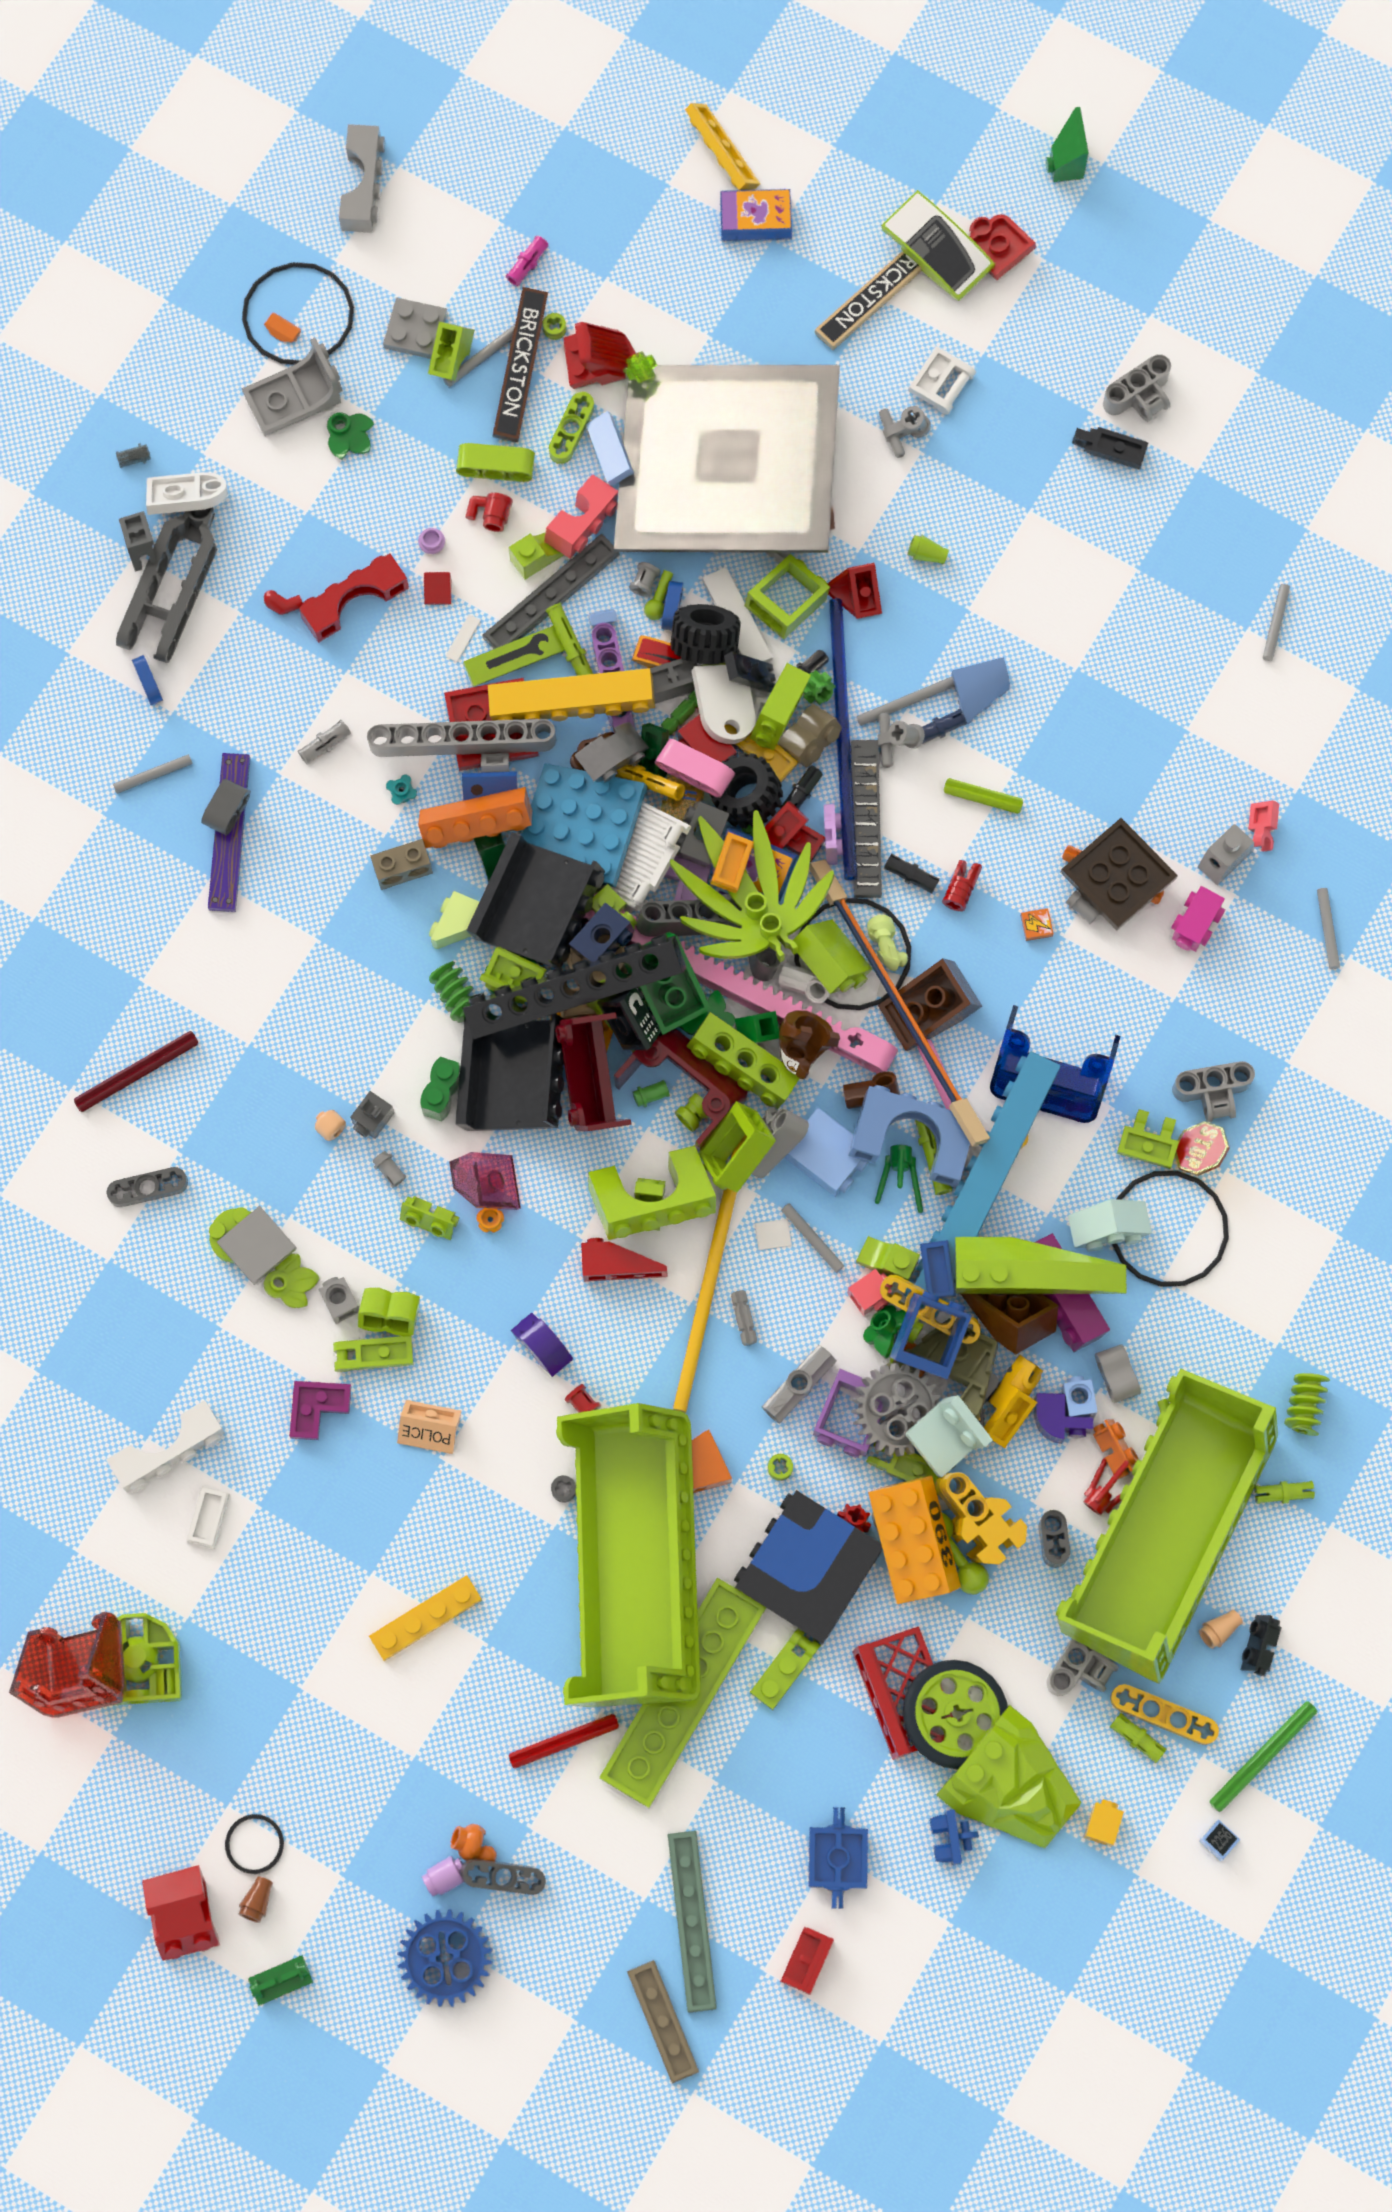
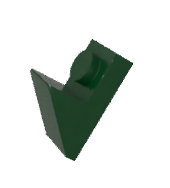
[638,723,669,784]
[473,833,506,882]

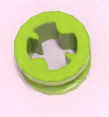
[543,313,566,340]
[768,1453,793,1481]

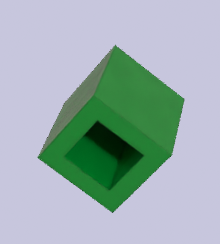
[735,1011,780,1043]

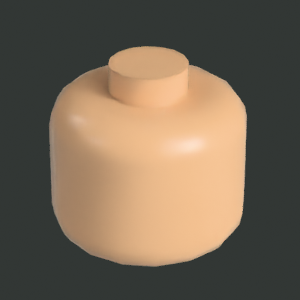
[315,1110,346,1141]

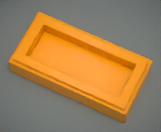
[710,832,754,894]

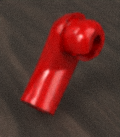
[263,590,303,615]

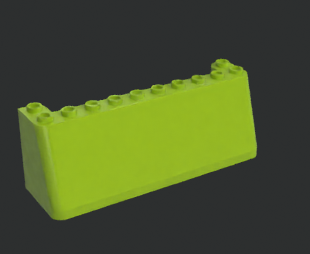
[1056,1368,1278,1684]
[556,1403,700,1708]

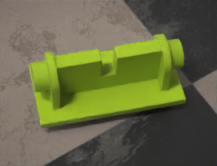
[399,1196,460,1240]

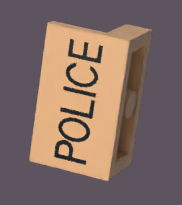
[397,1400,461,1454]

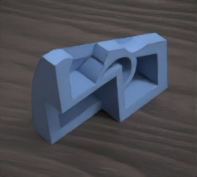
[951,657,1010,724]

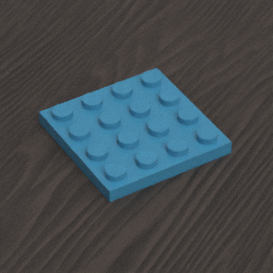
[521,763,647,888]

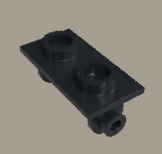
[1240,1615,1282,1677]

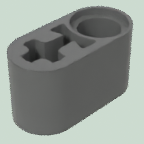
[201,778,251,836]
[1038,1510,1070,1568]

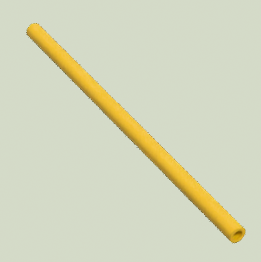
[673,1134,747,1413]

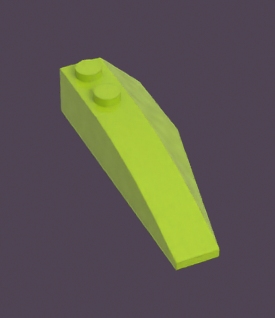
[955,1237,1127,1294]

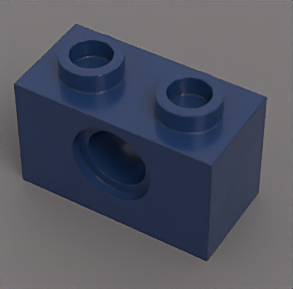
[569,902,634,972]

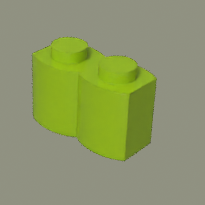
[358,1287,420,1336]

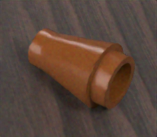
[238,1876,273,1923]

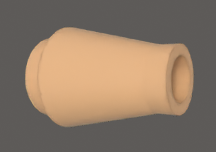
[1199,1609,1243,1649]

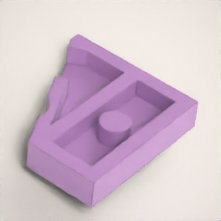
[824,804,843,865]

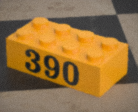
[868,1475,961,1605]

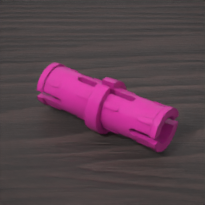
[505,235,549,286]

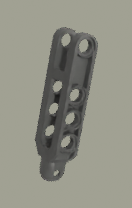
[116,507,217,663]

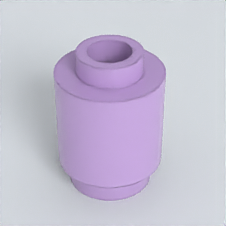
[422,1856,464,1897]

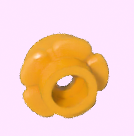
[476,1206,504,1233]

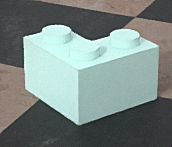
[1068,1199,1152,1252]

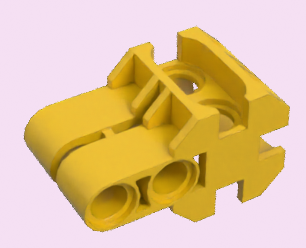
[935,1472,1027,1565]

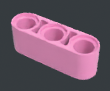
[655,739,735,798]

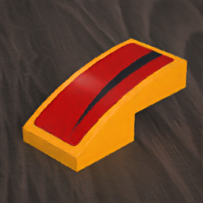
[631,635,681,668]

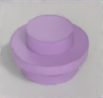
[418,528,445,554]

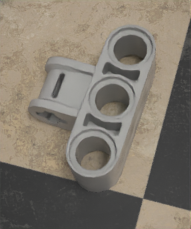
[1103,354,1171,422]
[1172,1061,1255,1123]
[752,1107,809,1179]
[1046,1638,1119,1696]

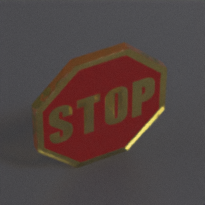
[1175,1121,1230,1176]

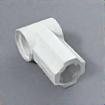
[778,963,831,1004]

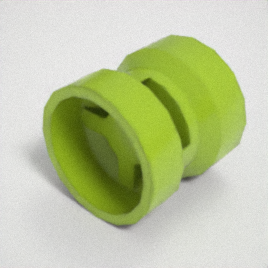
[674,1093,708,1132]

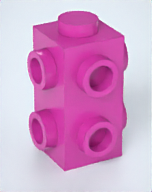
[1171,886,1226,952]

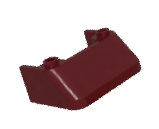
[556,1013,632,1131]
[614,1029,748,1152]

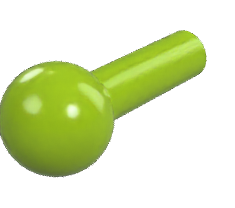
[644,570,673,620]

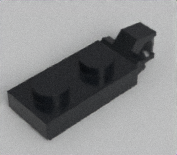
[1072,427,1149,470]

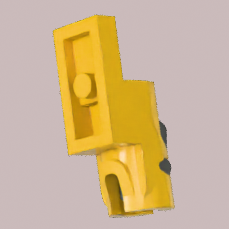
[983,1354,1043,1448]

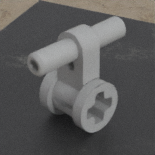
[879,406,931,458]
[877,713,925,768]

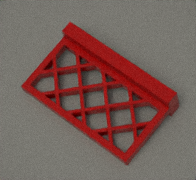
[852,1626,954,1760]

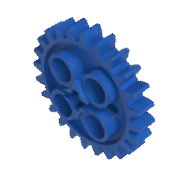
[397,1909,493,2007]

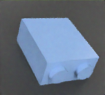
[784,1108,869,1197]

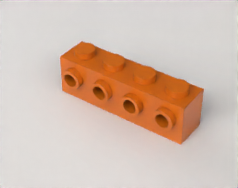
[418,787,533,848]

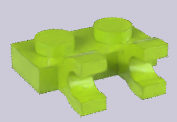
[1117,1109,1179,1169]

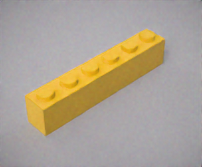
[488,668,655,721]

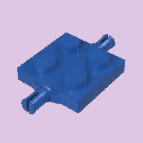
[808,1807,868,1909]

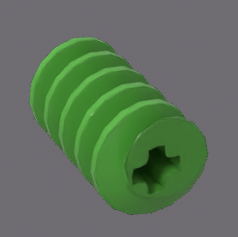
[429,961,474,1023]

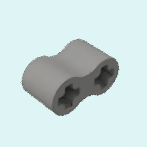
[1095,1344,1141,1403]

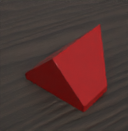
[827,563,882,619]

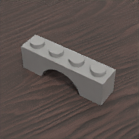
[339,124,385,233]

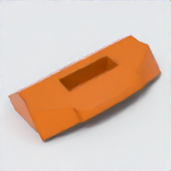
[264,312,302,342]

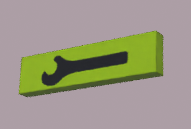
[463,626,565,687]

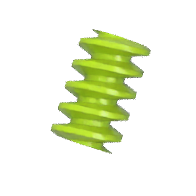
[1284,1373,1330,1436]

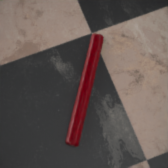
[74,1031,198,1112]

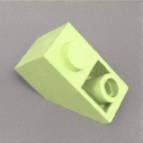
[429,891,479,949]

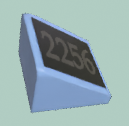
[1199,1819,1240,1861]

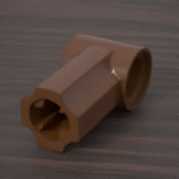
[843,1071,900,1109]

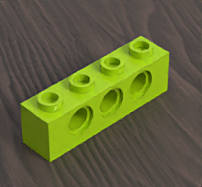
[686,1012,799,1110]

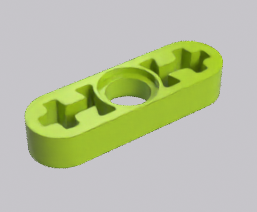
[549,392,594,464]

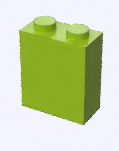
[793,919,873,994]

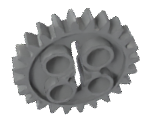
[851,1363,941,1457]

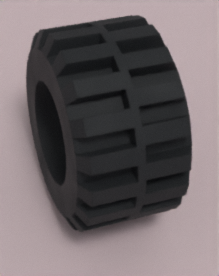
[670,604,741,665]
[709,753,783,829]

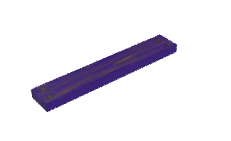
[208,753,250,912]

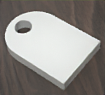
[146,472,228,515]
[691,665,756,744]

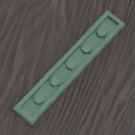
[667,1831,717,2013]

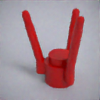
[1083,1458,1129,1516]

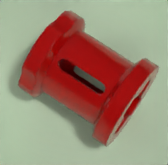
[564,1384,602,1413]

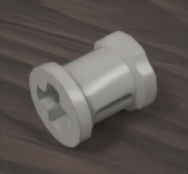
[629,562,661,597]

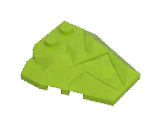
[936,1705,1082,1848]

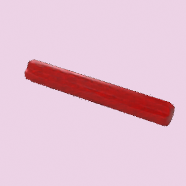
[508,1714,619,1768]

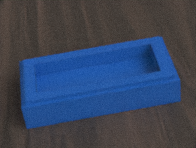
[920,1240,956,1299]

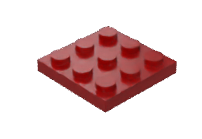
[444,678,539,771]

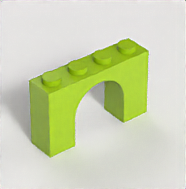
[588,1145,716,1240]

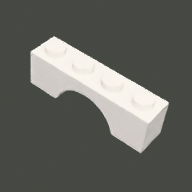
[106,1400,225,1493]

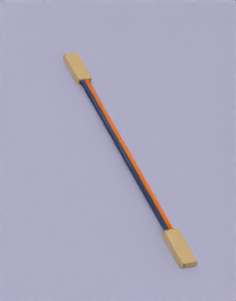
[809,859,990,1147]

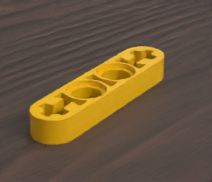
[880,1275,981,1344]
[1110,1684,1219,1745]

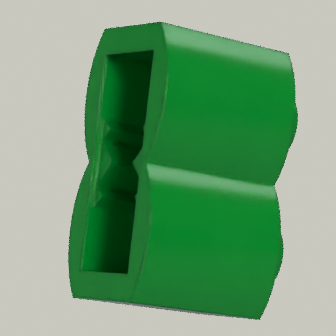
[420,1056,460,1122]

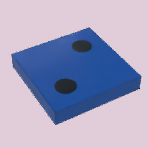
[462,771,518,801]

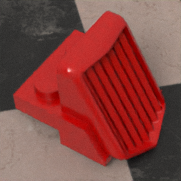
[563,322,636,389]

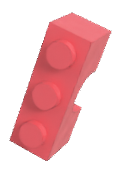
[544,474,619,559]

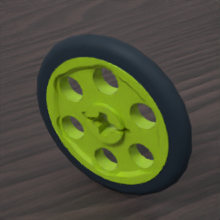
[903,1660,1008,1770]

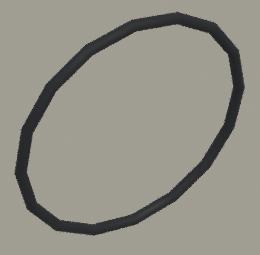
[242,262,354,365]
[794,898,911,1010]
[1112,1171,1229,1287]

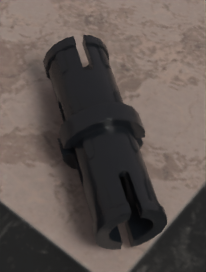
[883,853,940,894]

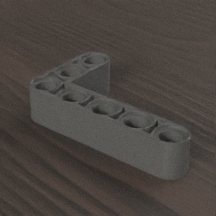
[636,899,780,982]

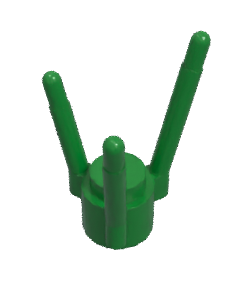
[875,1145,923,1213]

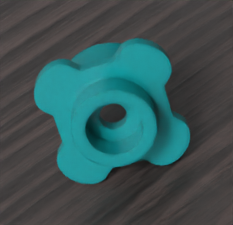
[386,774,417,805]

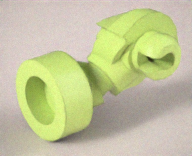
[867,915,908,971]

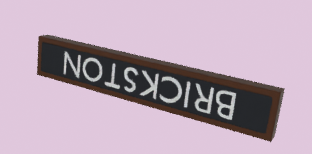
[492,287,548,443]

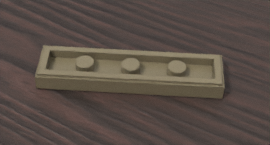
[627,1960,699,2084]

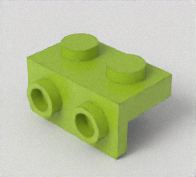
[479,946,547,1004]

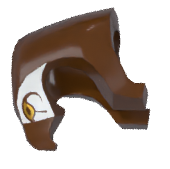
[779,1010,840,1080]

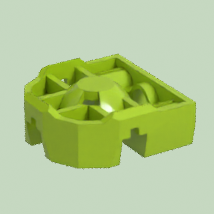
[91,1613,182,1706]

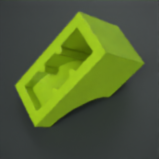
[428,322,475,381]
[508,533,564,580]
[856,1236,920,1281]

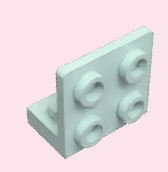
[906,1395,993,1477]

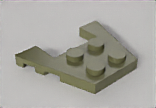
[887,1318,998,1420]

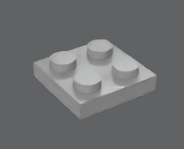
[383,297,448,359]

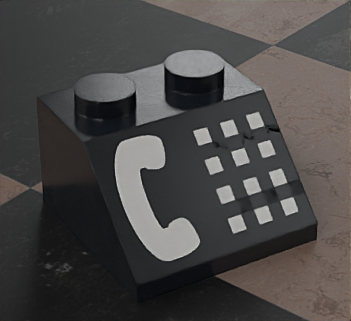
[597,987,661,1050]

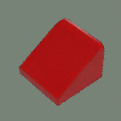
[424,572,452,605]

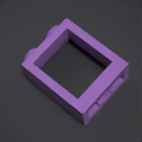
[813,1369,883,1458]

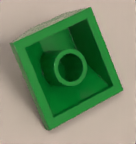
[1046,106,1089,183]

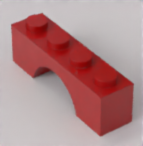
[299,553,409,643]

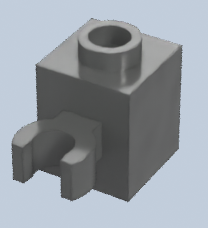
[350,1091,395,1139]

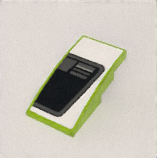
[881,190,995,301]

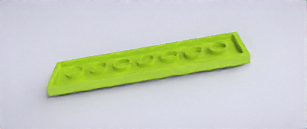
[599,1577,766,1808]

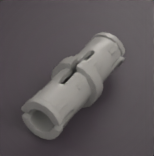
[297,720,351,765]

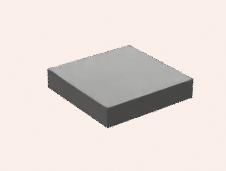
[217,1206,297,1285]

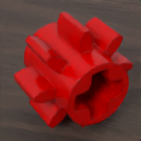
[837,1504,871,1532]

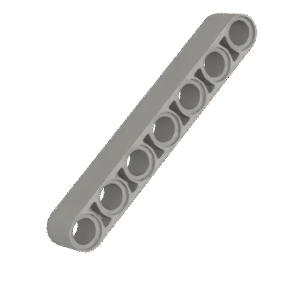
[367,719,556,757]

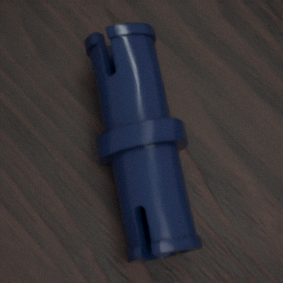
[921,709,967,745]

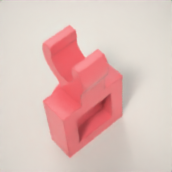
[1248,800,1279,852]

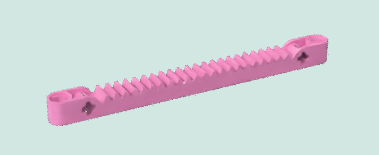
[582,893,898,1074]

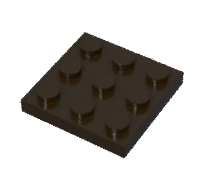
[1060,818,1178,931]

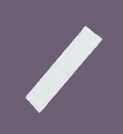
[445,614,481,662]

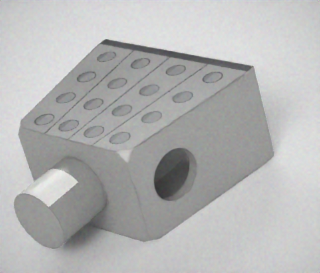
[1198,824,1254,886]

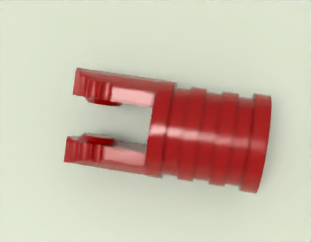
[942,860,982,912]

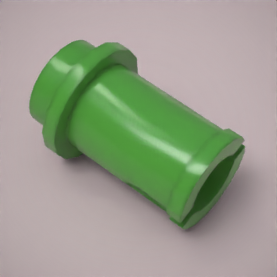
[632,1080,670,1108]

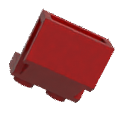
[142,1865,220,1961]

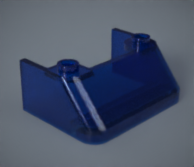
[990,1005,1121,1123]

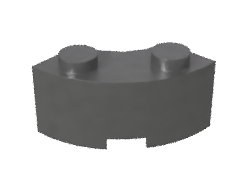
[574,722,649,782]

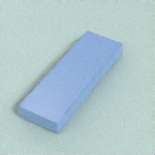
[586,411,634,486]

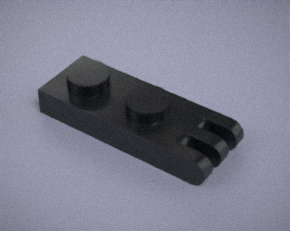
[724,651,776,693]

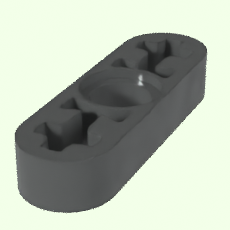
[106,1167,188,1207]
[460,1859,546,1895]

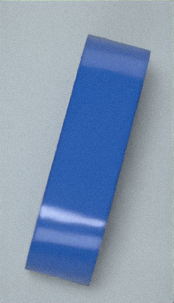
[661,580,684,631]
[132,655,163,705]

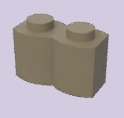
[778,704,842,768]

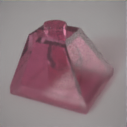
[449,1152,521,1210]

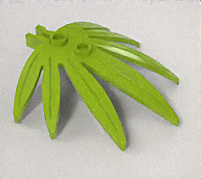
[670,810,834,963]

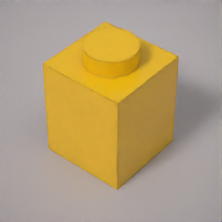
[1083,1799,1124,1847]

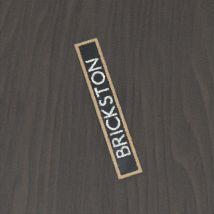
[815,252,921,350]

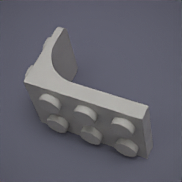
[242,337,343,437]

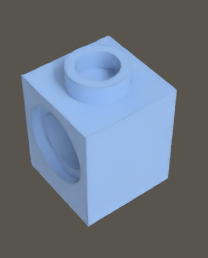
[1061,1376,1098,1418]

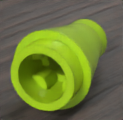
[907,534,949,565]

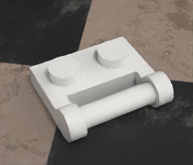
[908,346,976,415]

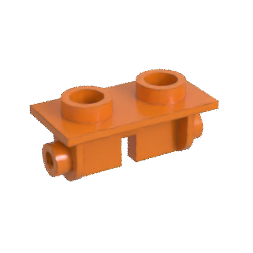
[1093,1419,1139,1479]

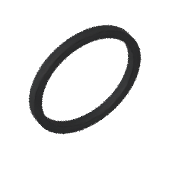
[225,1814,284,1874]

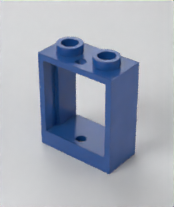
[890,1291,972,1380]

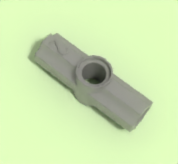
[762,1344,837,1424]

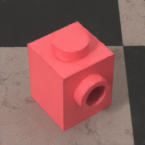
[847,1269,893,1316]

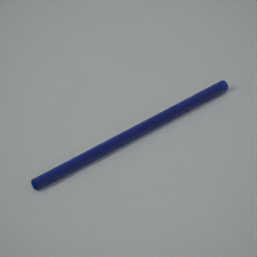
[829,598,858,881]

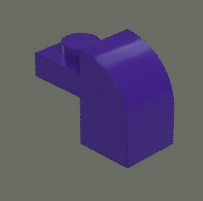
[510,1313,574,1377]
[1034,1393,1094,1444]

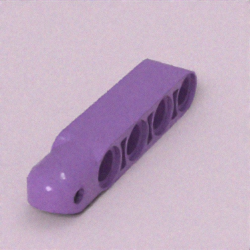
[592,623,636,733]

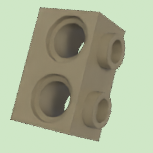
[370,839,433,890]

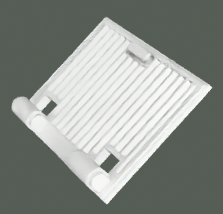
[598,802,691,911]

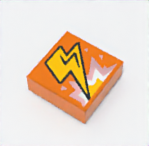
[1020,908,1053,941]

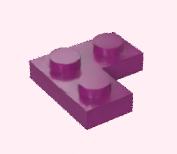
[289,1381,352,1440]

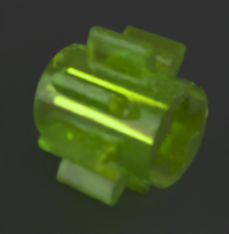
[623,351,658,384]

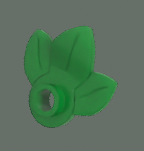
[327,412,374,460]

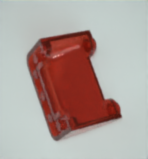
[9,1612,126,1718]

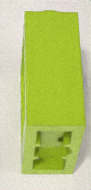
[744,553,830,640]
[750,663,811,751]
[698,1101,776,1193]

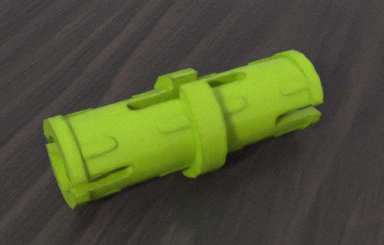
[1254,1480,1315,1504]
[1110,1713,1167,1764]

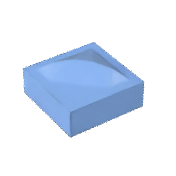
[588,609,618,626]

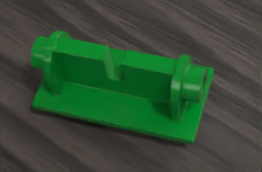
[248,1955,313,2006]

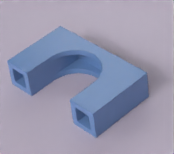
[848,1085,970,1187]

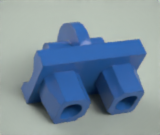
[930,1810,979,1865]

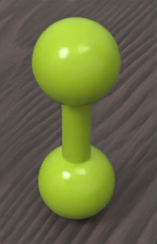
[942,1513,989,1595]

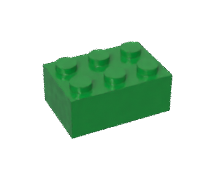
[623,932,712,1035]

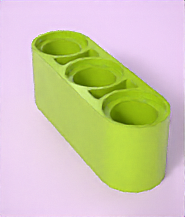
[456,443,535,482]

